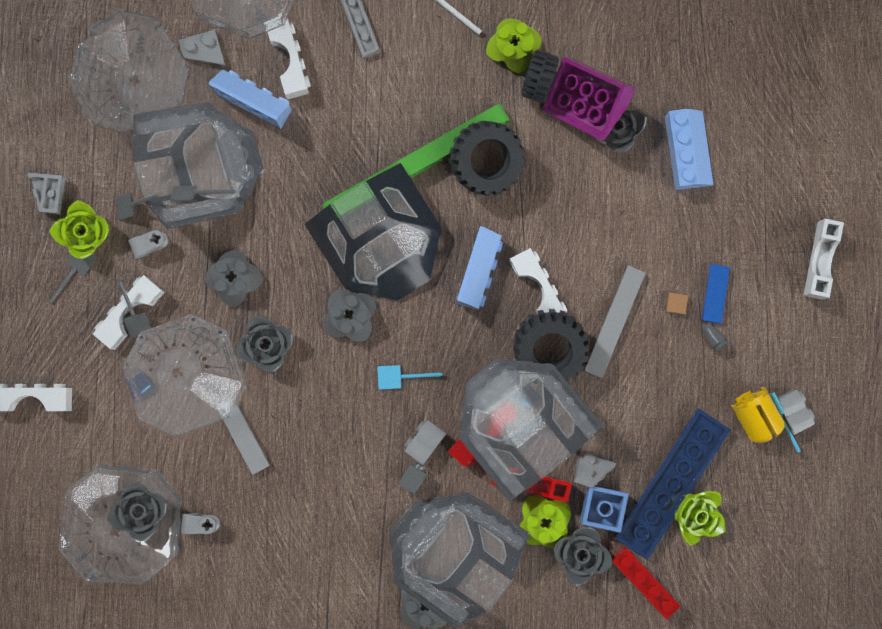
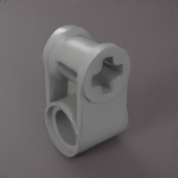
[129,230,169,259]
[181,513,220,534]

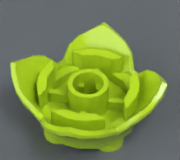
[486,18,542,74]
[49,200,109,259]
[675,491,726,545]
[519,495,571,548]

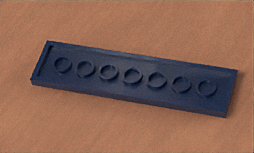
[614,408,731,560]

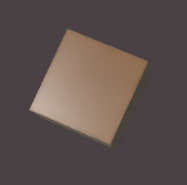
[665,293,688,315]

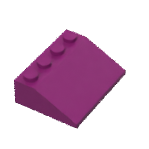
[542,57,636,141]

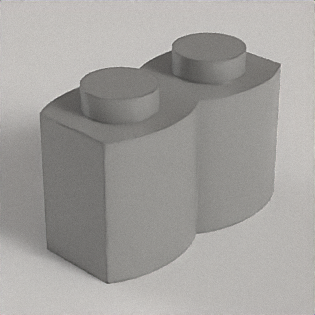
[777,390,815,435]
[404,420,446,465]

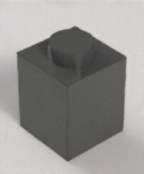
[398,463,427,495]

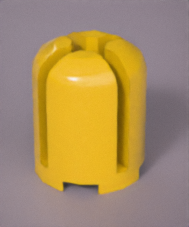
[731,387,785,443]

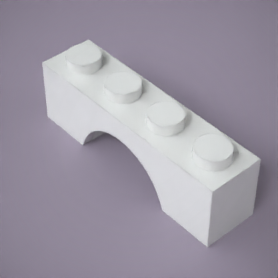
[265,17,311,99]
[803,219,844,300]
[509,248,567,314]
[93,275,165,350]
[0,384,72,411]

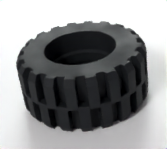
[449,121,526,196]
[513,309,589,386]

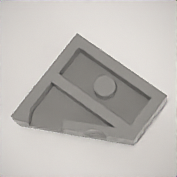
[179,29,226,66]
[28,173,66,215]
[574,451,616,488]

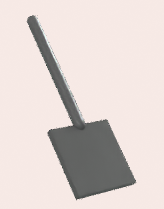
[170,185,236,202]
[116,193,159,220]
[49,254,98,304]
[118,280,153,338]

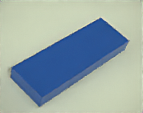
[701,264,730,324]

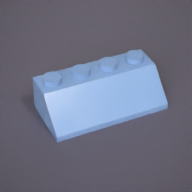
[208,70,292,129]
[665,109,713,190]
[456,226,503,310]

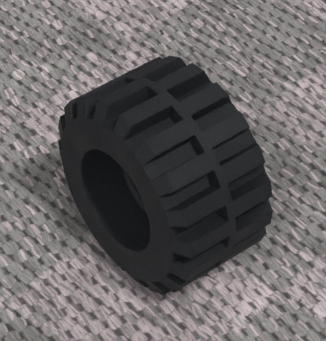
[521,50,559,103]

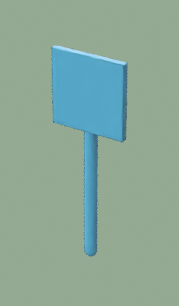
[377,365,443,389]
[769,392,801,453]

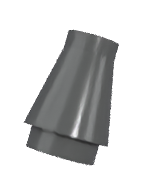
[701,323,728,352]

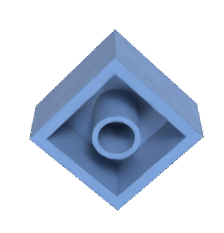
[579,486,628,533]

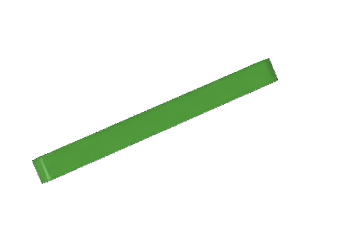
[322,104,510,219]

